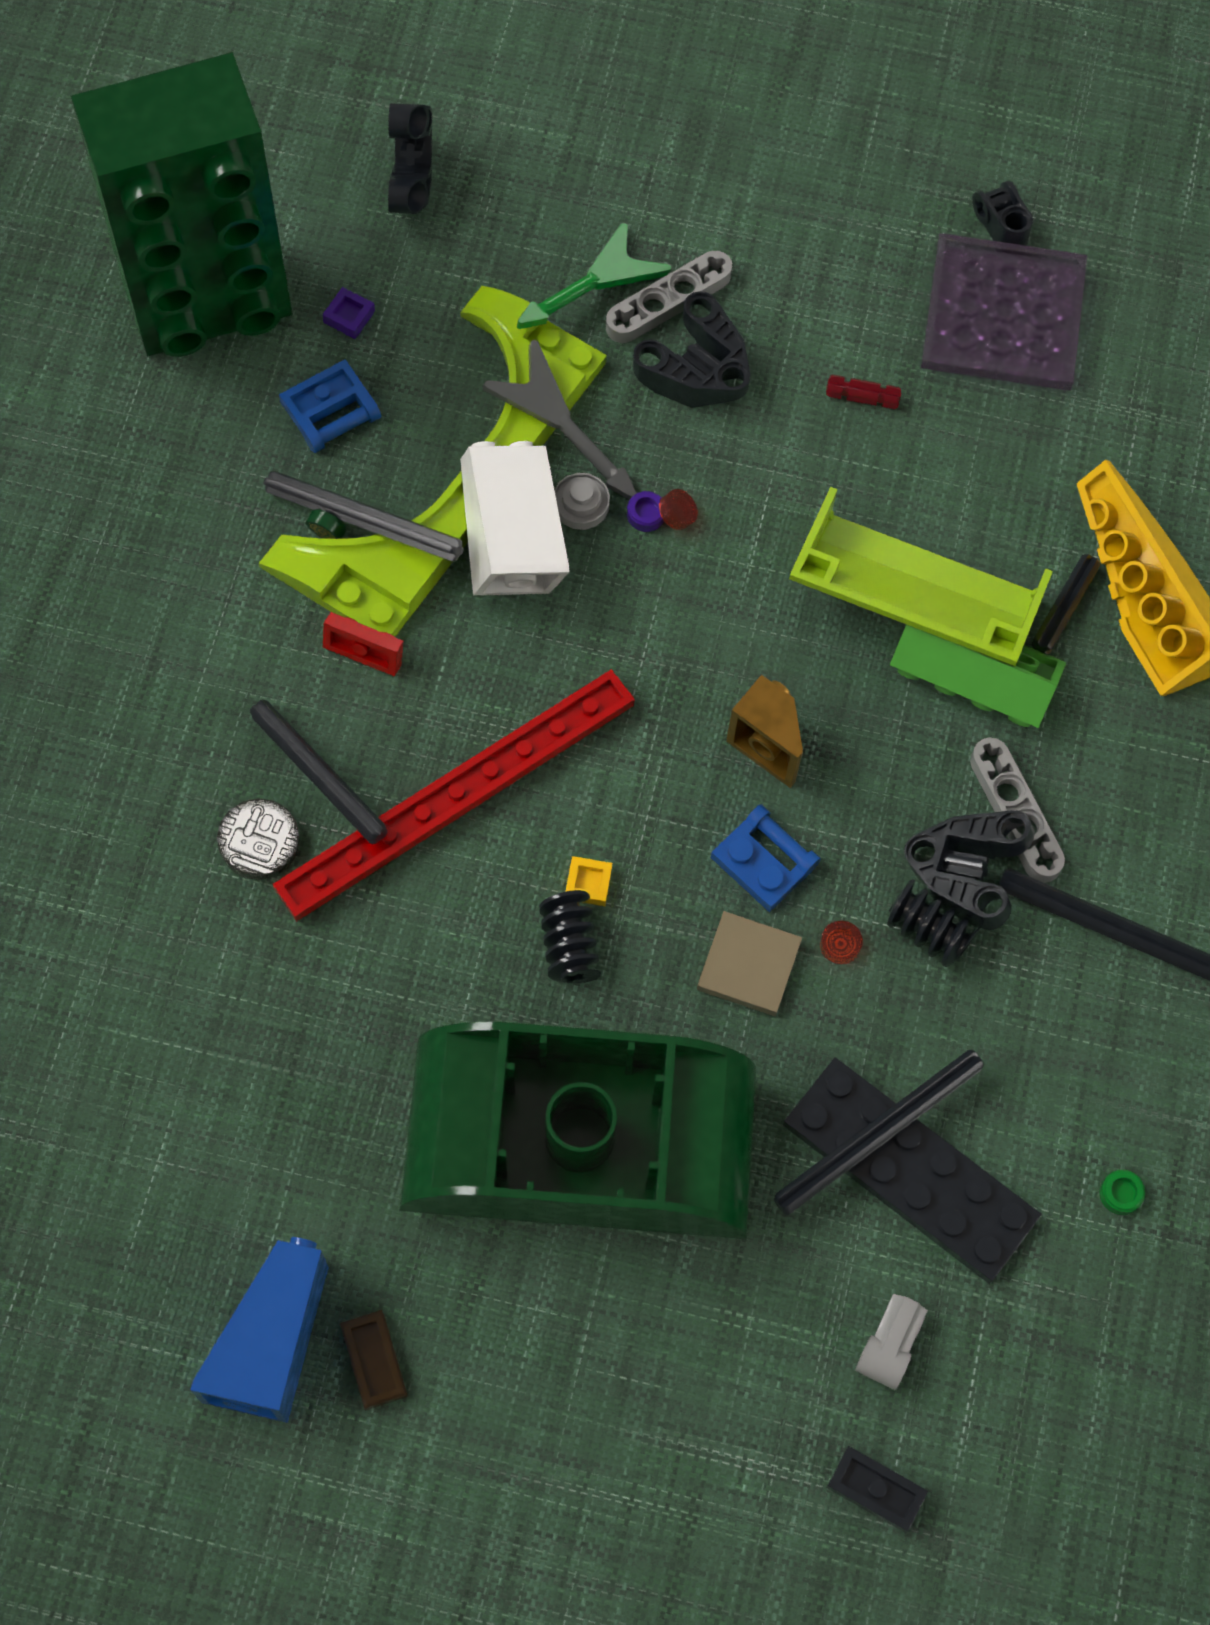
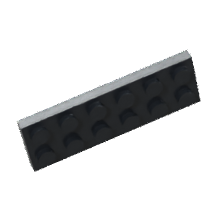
[783,1057,1042,1285]

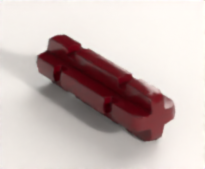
[826,374,901,409]

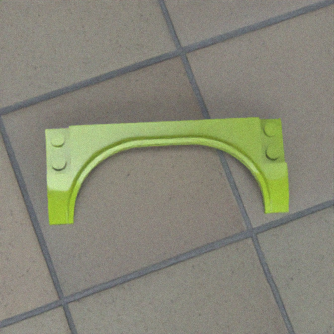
[258,286,607,637]

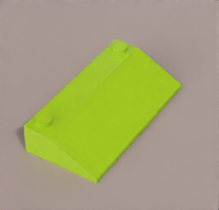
[789,487,1053,666]

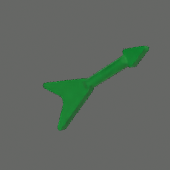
[517,223,671,329]

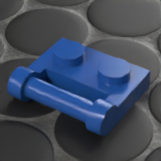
[279,359,381,453]
[710,804,821,913]

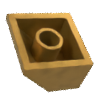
[726,675,803,788]

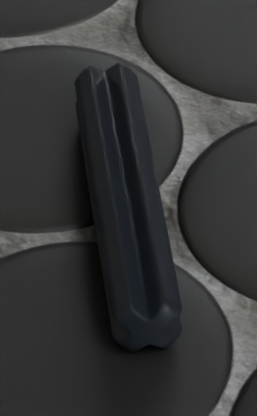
[1031,554,1100,655]

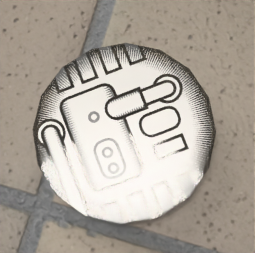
[217,798,300,880]

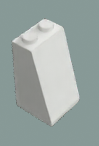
[460,441,569,595]

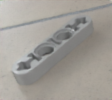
[606,251,732,343]
[970,737,1065,883]

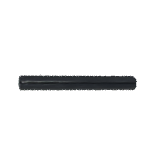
[250,699,388,844]

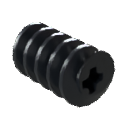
[887,879,980,967]
[539,890,601,983]

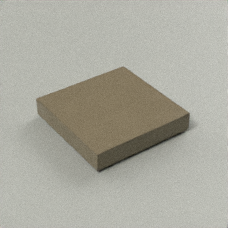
[697,911,802,1017]

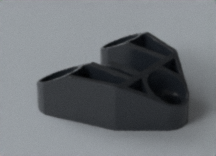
[388,103,432,214]
[633,291,751,408]
[904,810,1035,930]

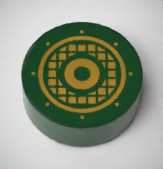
[305,509,346,539]

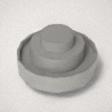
[554,473,610,530]

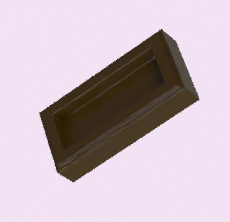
[340,1310,408,1411]

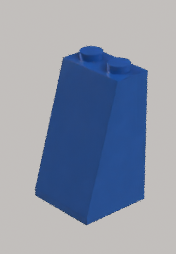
[190,1237,328,1423]

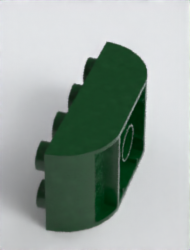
[400,1022,756,1239]

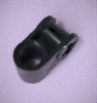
[972,180,1033,255]

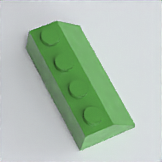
[890,625,1066,728]

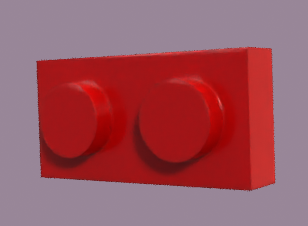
[323,612,404,676]

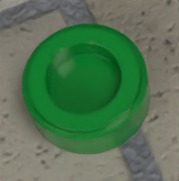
[1100,1170,1145,1215]

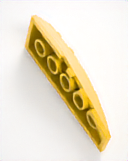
[1076,460,1210,696]

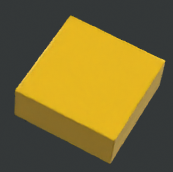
[565,856,613,906]

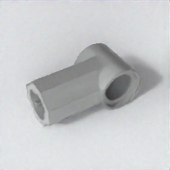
[855,1294,928,1391]

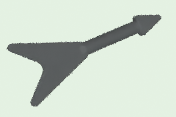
[482,340,637,500]

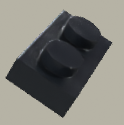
[826,1446,928,1533]

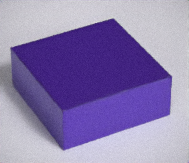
[322,287,375,339]

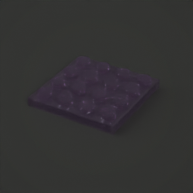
[920,233,1087,391]

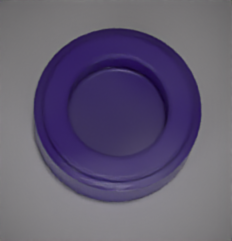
[627,491,666,532]

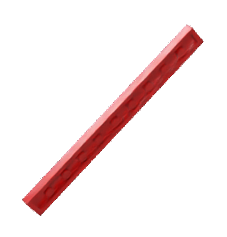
[272,669,635,922]

